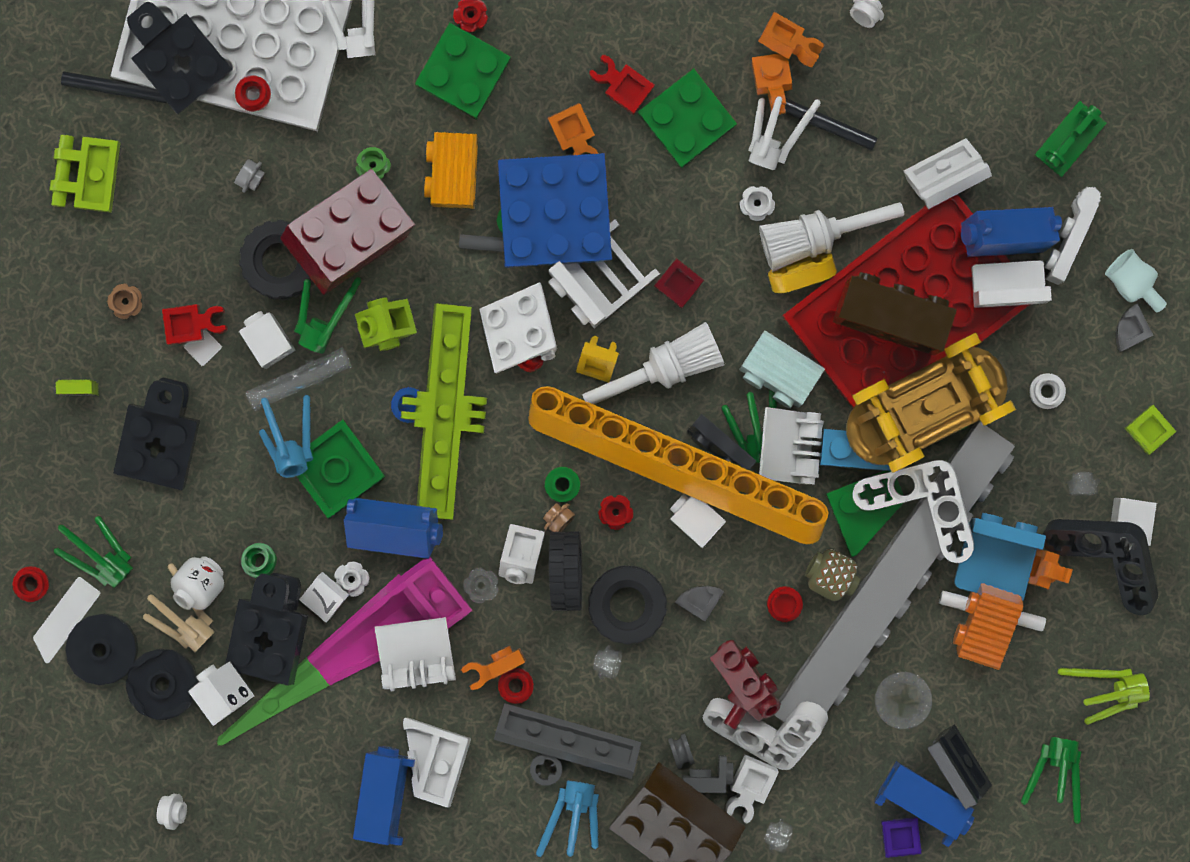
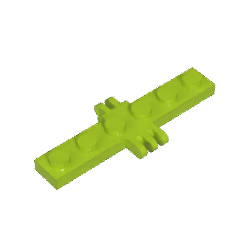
[401,303,487,520]

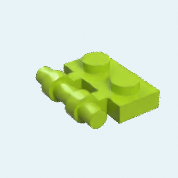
[50,135,120,213]

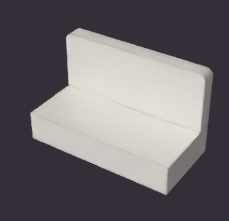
[972,260,1052,308]

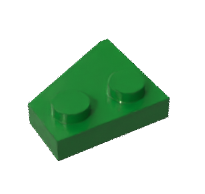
[826,471,904,557]

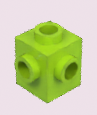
[355,297,417,351]

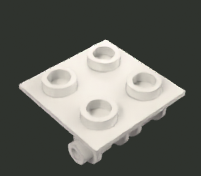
[479,282,557,374]
[759,407,824,485]
[375,617,456,691]

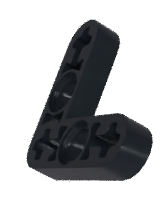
[1042,519,1158,616]

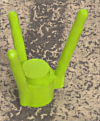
[1058,668,1150,725]

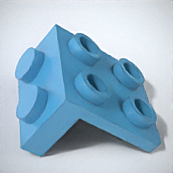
[954,513,1046,600]

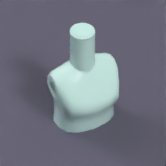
[1105,249,1167,312]

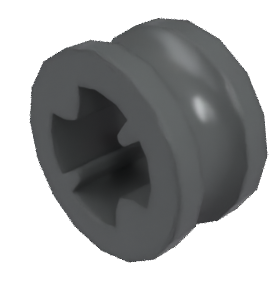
[668,733,695,769]
[530,753,562,786]

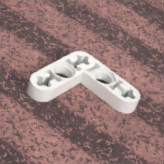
[853,460,974,563]
[703,698,828,770]

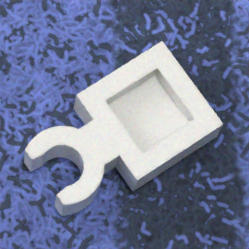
[725,755,779,823]

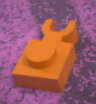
[758,12,824,67]
[547,103,599,155]

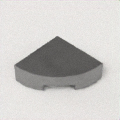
[1116,304,1154,352]
[675,586,724,621]

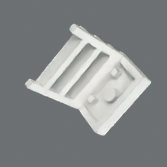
[548,220,660,329]

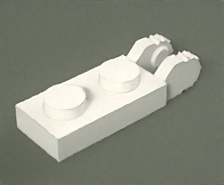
[1044,187,1101,285]

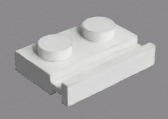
[904,138,992,209]

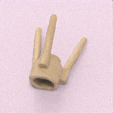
[143,563,215,652]

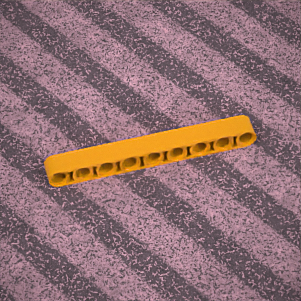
[528,386,829,545]

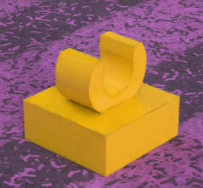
[576,336,619,383]

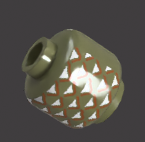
[805,548,861,602]

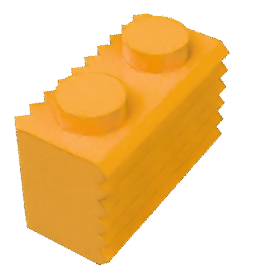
[424,132,478,209]

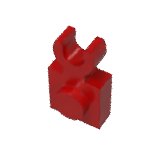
[589,55,655,116]
[162,304,228,345]

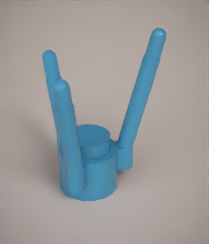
[259,395,313,478]
[536,780,599,857]

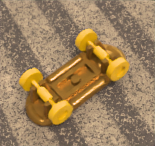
[846,333,1016,473]

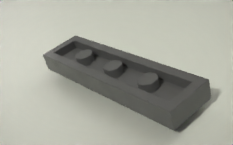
[494,703,641,779]

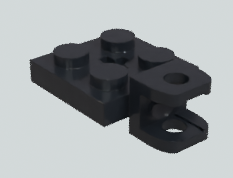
[127,2,233,115]
[113,377,200,490]
[225,573,308,686]

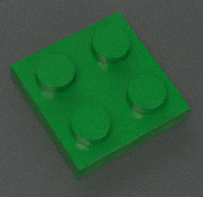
[415,22,511,120]
[638,68,737,169]
[296,419,386,519]

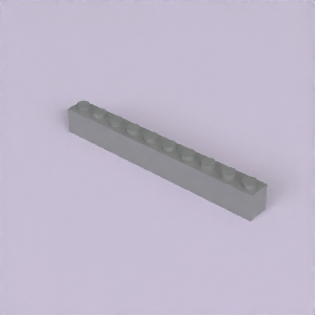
[774,421,1015,725]

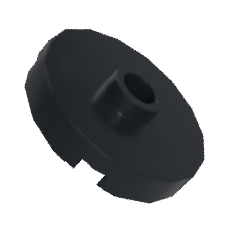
[65,614,139,685]
[126,648,199,720]

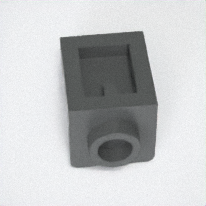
[682,755,733,793]

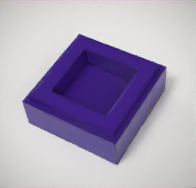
[881,817,922,858]

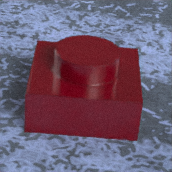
[654,258,704,309]

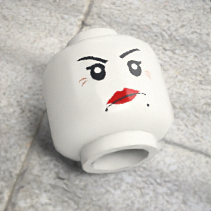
[171,556,224,610]

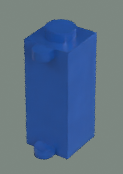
[961,207,1062,257]
[344,498,443,559]
[353,746,415,845]
[874,761,975,847]

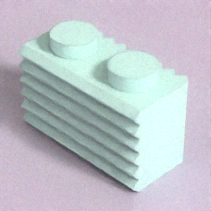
[739,331,825,408]

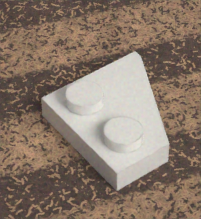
[403,718,471,808]

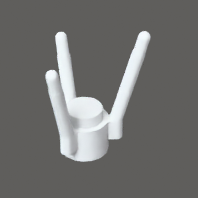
[322,0,375,58]
[748,96,821,170]

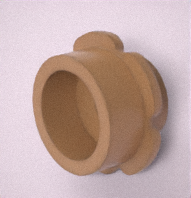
[107,284,142,319]
[543,503,575,532]

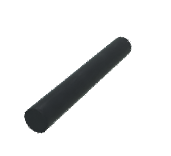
[61,71,167,103]
[785,98,877,151]

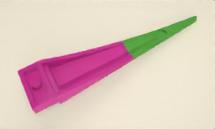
[217,556,472,745]

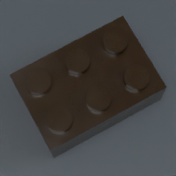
[832,272,957,356]
[609,762,745,862]

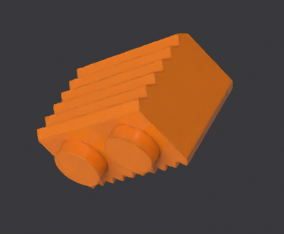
[953,583,1024,670]

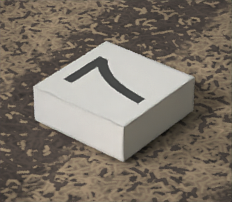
[299,572,349,622]

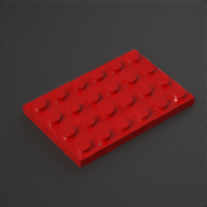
[781,194,1030,409]

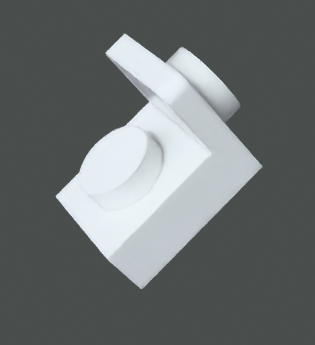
[499,524,545,584]

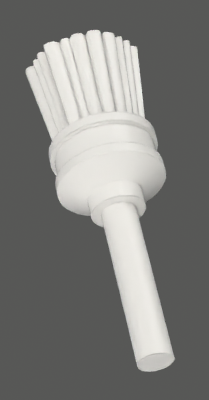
[759,202,904,272]
[582,322,725,405]

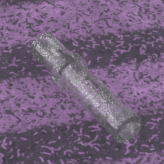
[246,347,352,412]

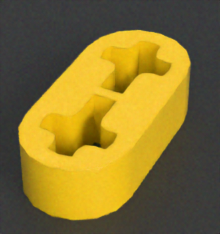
[768,253,837,293]

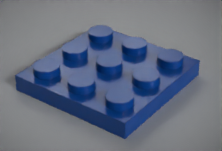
[498,153,612,268]

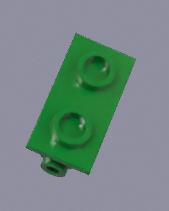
[1034,101,1107,177]

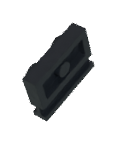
[686,414,756,470]
[928,724,992,810]

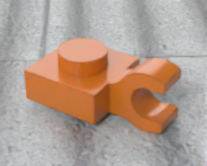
[752,54,792,114]
[1028,549,1073,589]
[461,646,526,690]

